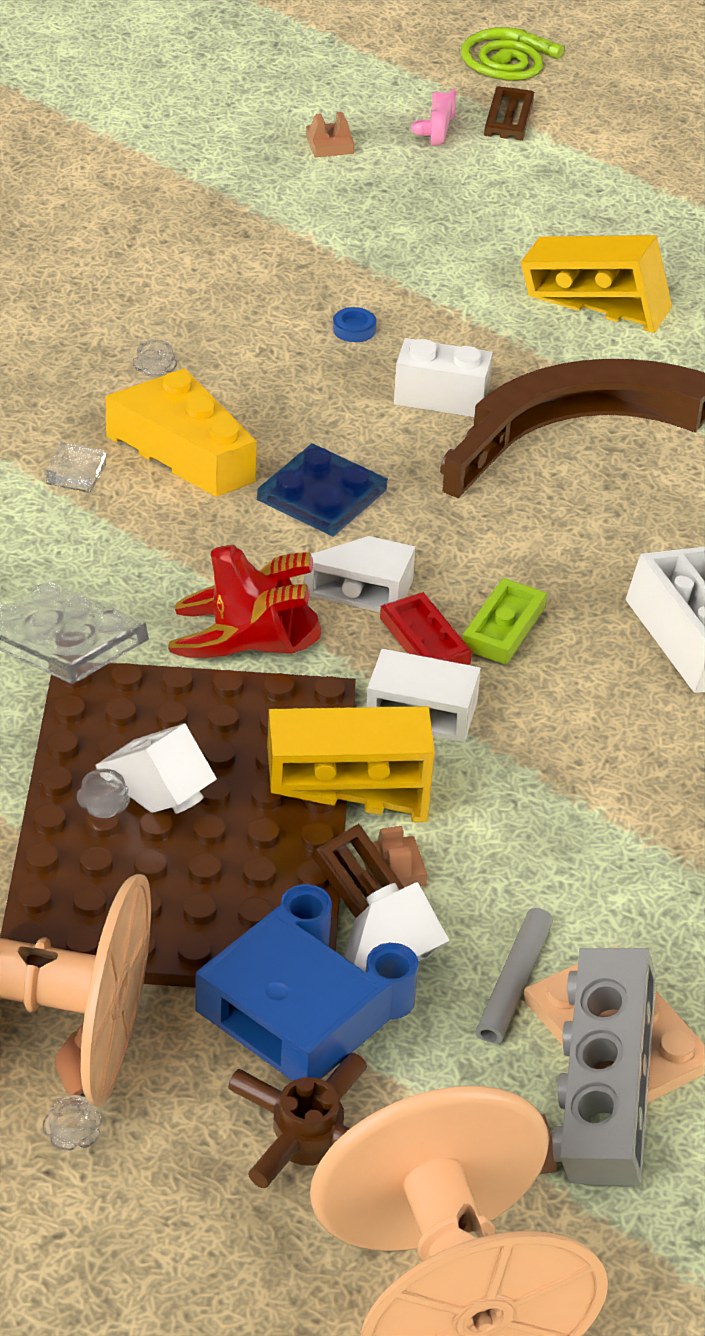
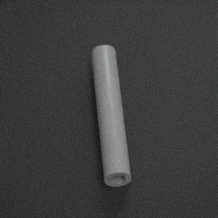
[475,908,553,1045]

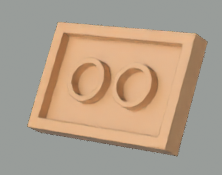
[523,946,705,1103]

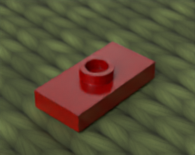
[380,592,472,665]

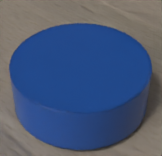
[333,307,377,342]

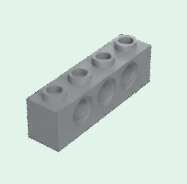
[553,948,656,1186]

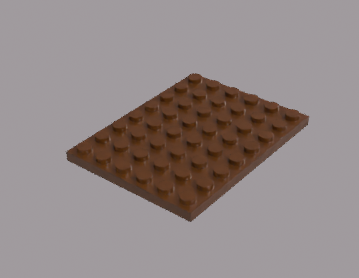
[0,659,356,988]

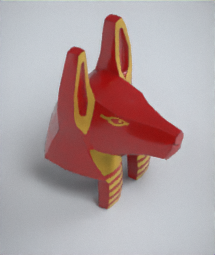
[168,544,322,658]

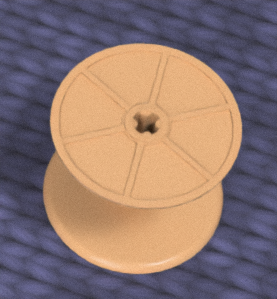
[0,874,151,1107]
[310,1086,608,1336]

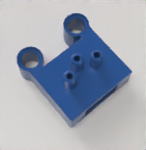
[195,884,419,1081]

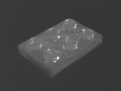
[0,581,149,684]

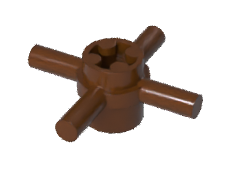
[228,1053,367,1188]

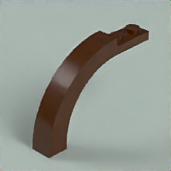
[440,359,705,498]

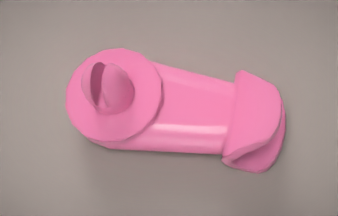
[411,89,456,146]

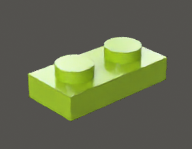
[462,578,547,665]

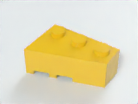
[520,235,672,333]
[105,368,257,497]
[267,706,435,823]

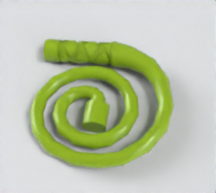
[461,27,564,81]

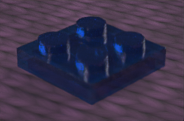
[257,443,388,537]

